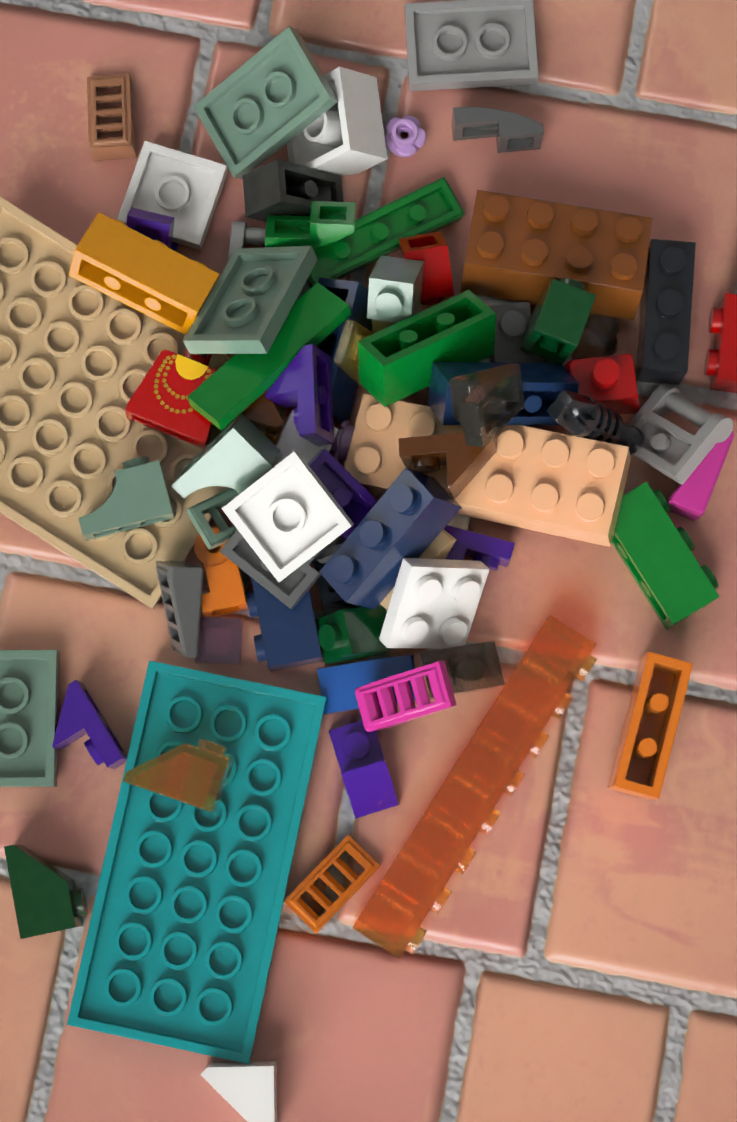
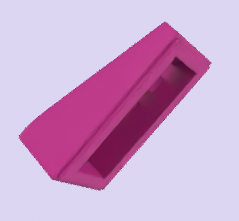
[667,431,735,521]
[355,660,457,732]

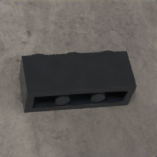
[636,239,696,385]

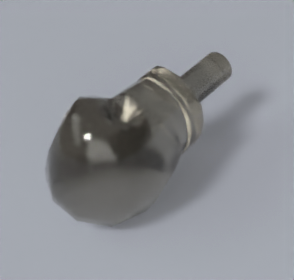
[573,314,620,359]

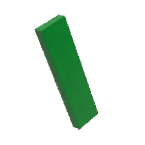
[306,177,465,288]
[187,282,351,430]

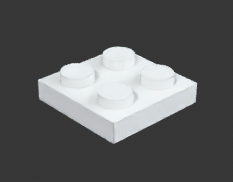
[117,141,228,250]
[222,451,354,582]
[379,558,490,649]

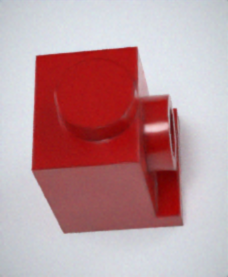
[398,231,454,305]

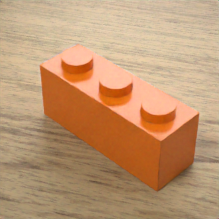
[607,651,693,800]

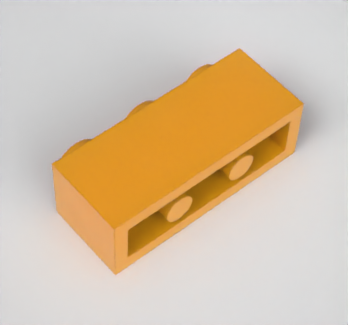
[69,212,219,335]

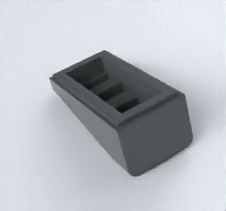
[156,561,203,658]

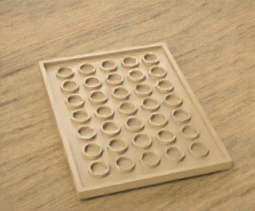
[0,197,283,609]

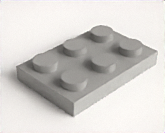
[404,0,539,91]

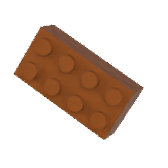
[460,190,652,321]

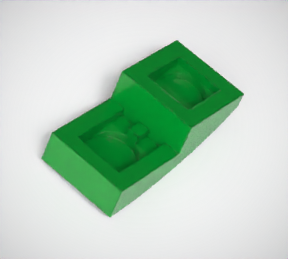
[265,201,356,248]

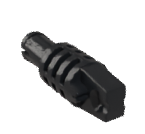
[547,390,644,455]

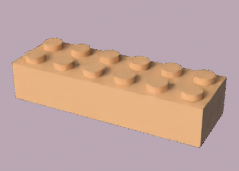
[344,393,631,547]

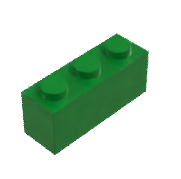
[358,290,496,407]
[612,482,720,630]

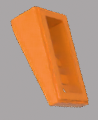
[283,834,381,934]

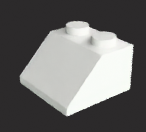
[287,66,388,176]

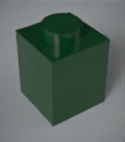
[316,605,395,664]

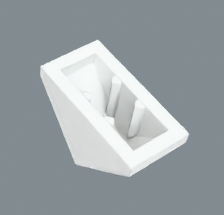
[200,1061,278,1122]

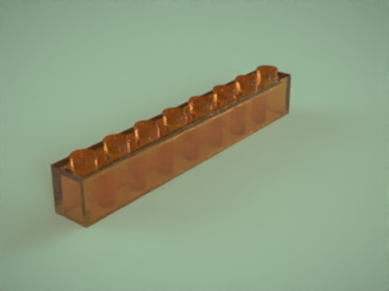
[352,615,597,959]

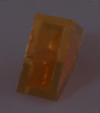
[123,739,233,813]

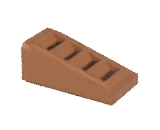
[87,73,137,161]

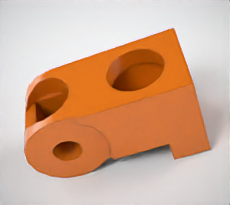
[194,527,248,619]

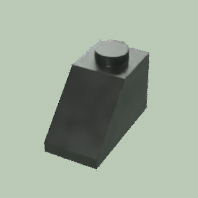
[243,159,344,222]

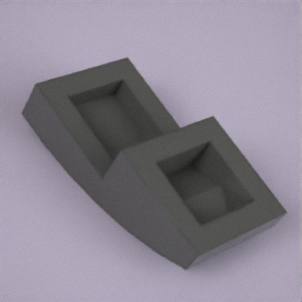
[452,107,544,153]

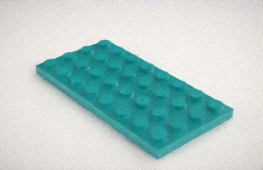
[67,661,327,1064]

